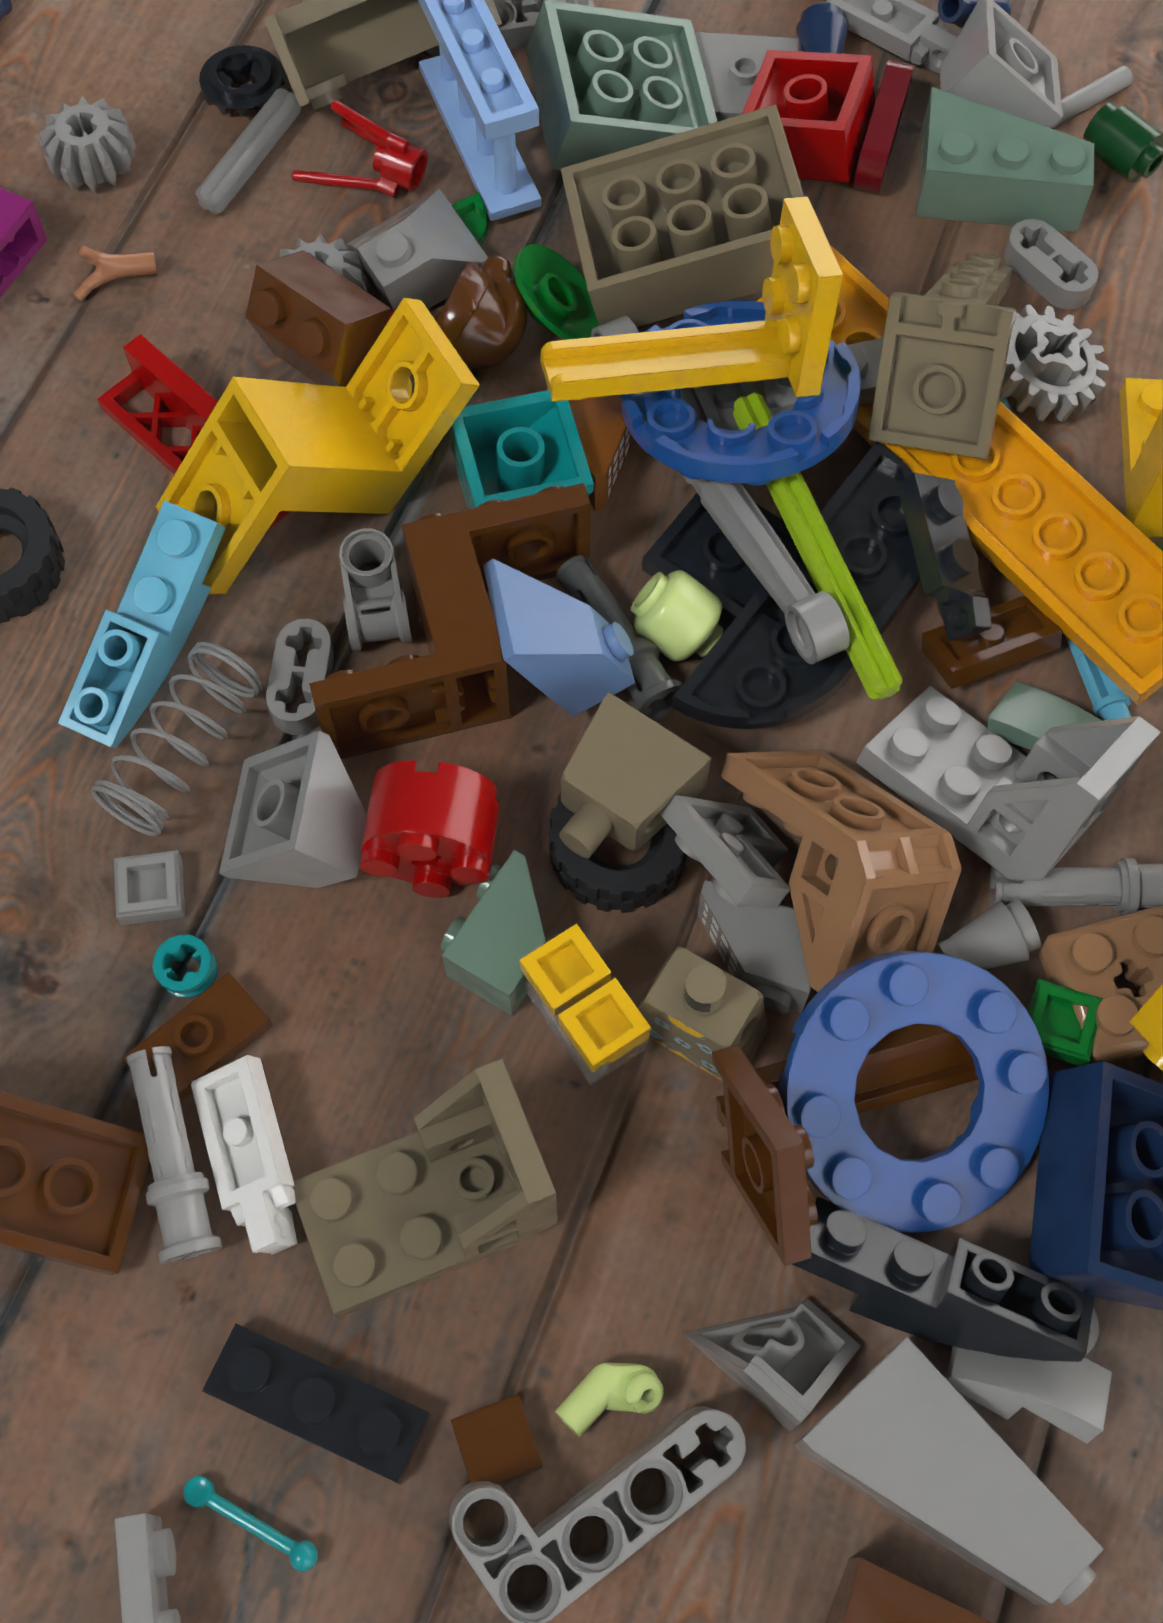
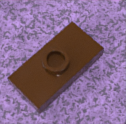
[122,972,273,1102]

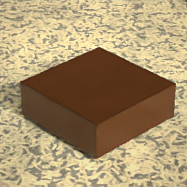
[451,1394,543,1485]

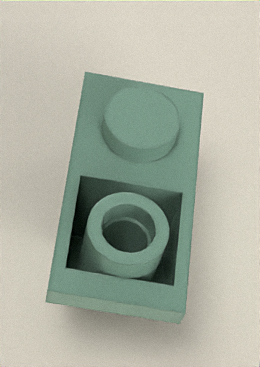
[440,850,546,1016]

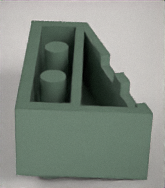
[915,87,1094,232]

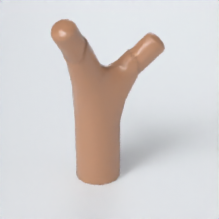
[73,245,157,301]

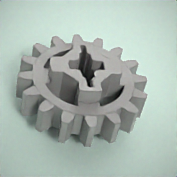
[1000,304,1109,422]

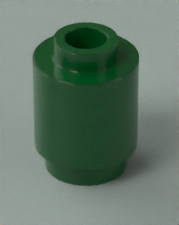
[1083,102,1163,182]

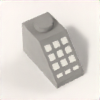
[697,880,811,1014]

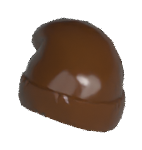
[434,254,527,369]

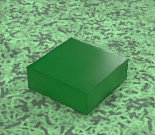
[1027,979,1103,1066]

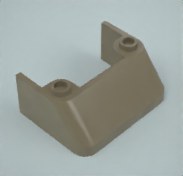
[263,0,502,110]

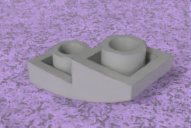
[945,1346,1112,1444]

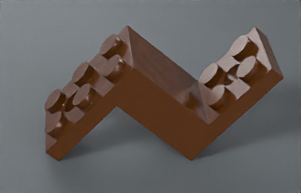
[309,483,590,759]

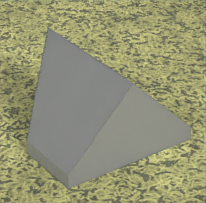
[682,1297,861,1432]

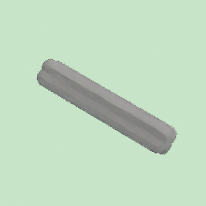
[196,88,301,215]

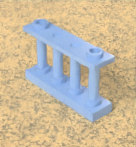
[418,0,542,221]

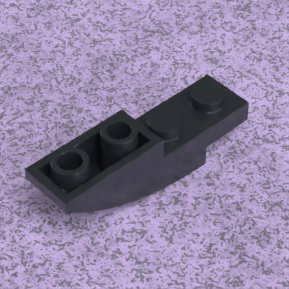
[792,1196,1095,1362]

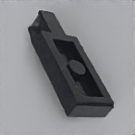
[897,473,992,642]

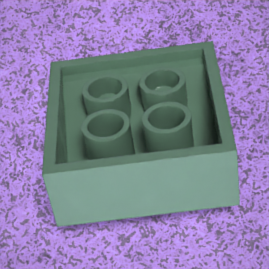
[526,0,718,170]

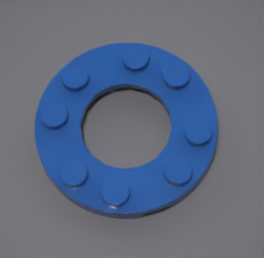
[620,301,861,486]
[778,951,1049,1233]

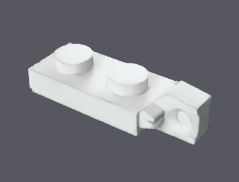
[191,1055,298,1254]

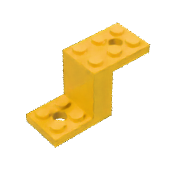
[156,298,480,594]

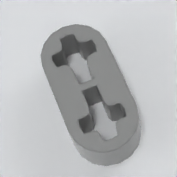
[1003,219,1099,310]
[266,618,334,735]

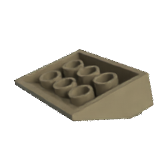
[561,104,804,327]

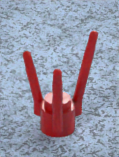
[291,100,428,198]

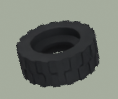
[0,487,65,623]
[549,793,688,913]

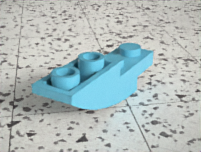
[58,500,226,748]

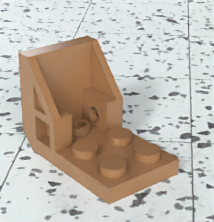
[721,750,962,992]

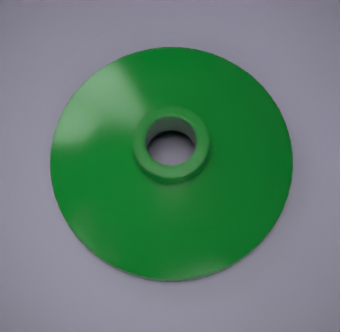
[513,244,599,340]

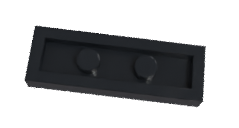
[202,1323,431,1484]

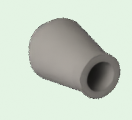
[936,900,1041,970]

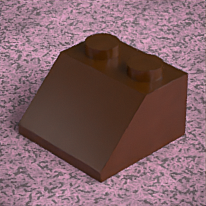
[245,250,391,387]

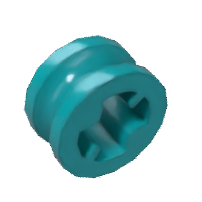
[153,935,218,998]

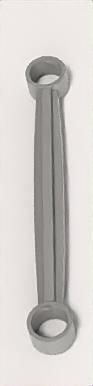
[591,316,850,664]

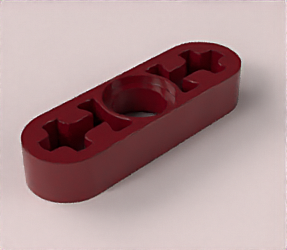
[853,60,914,194]

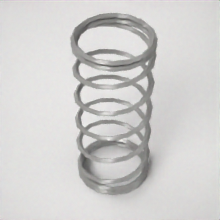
[90,641,263,836]

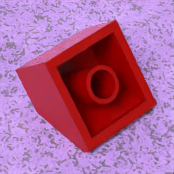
[741,50,875,183]

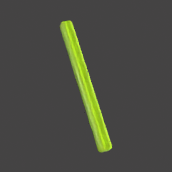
[733,392,902,701]

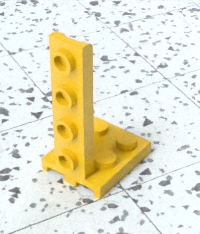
[540,197,843,402]

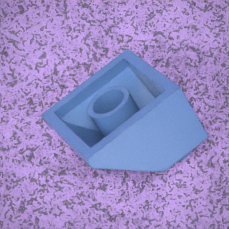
[483,559,635,717]

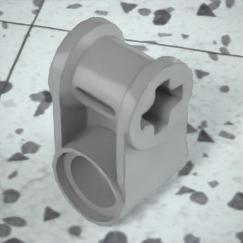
[339,528,412,652]

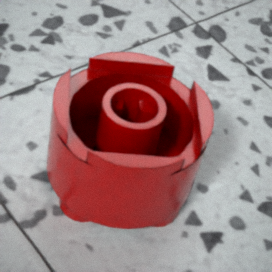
[360,760,500,898]

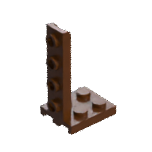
[712,1024,978,1266]

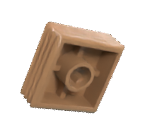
[1038,905,1163,1065]

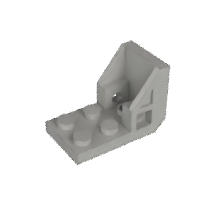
[856,686,1161,881]

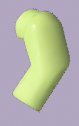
[554,1362,664,1437]

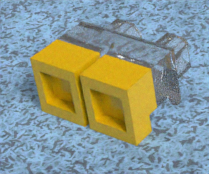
[519,924,651,1085]

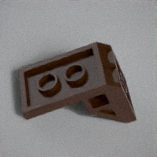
[0,1091,150,1275]

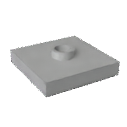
[695,32,799,121]

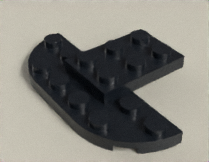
[642,441,921,729]

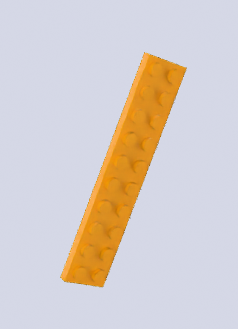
[756,246,1163,705]

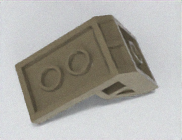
[292,1059,558,1318]

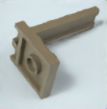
[868,253,1016,459]

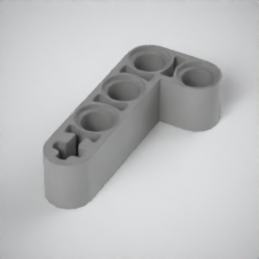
[449,1406,746,1623]

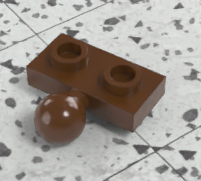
[922,595,1062,689]

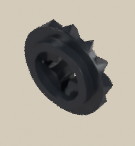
[199,45,285,117]

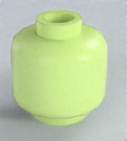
[631,570,724,661]

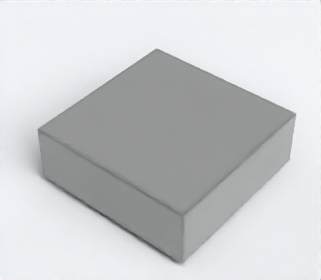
[114,850,186,926]

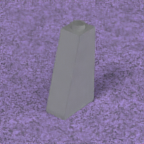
[795,1337,1104,1606]

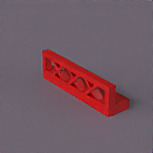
[97,334,291,531]

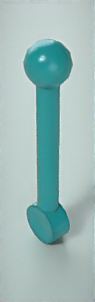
[183,1476,318,1572]

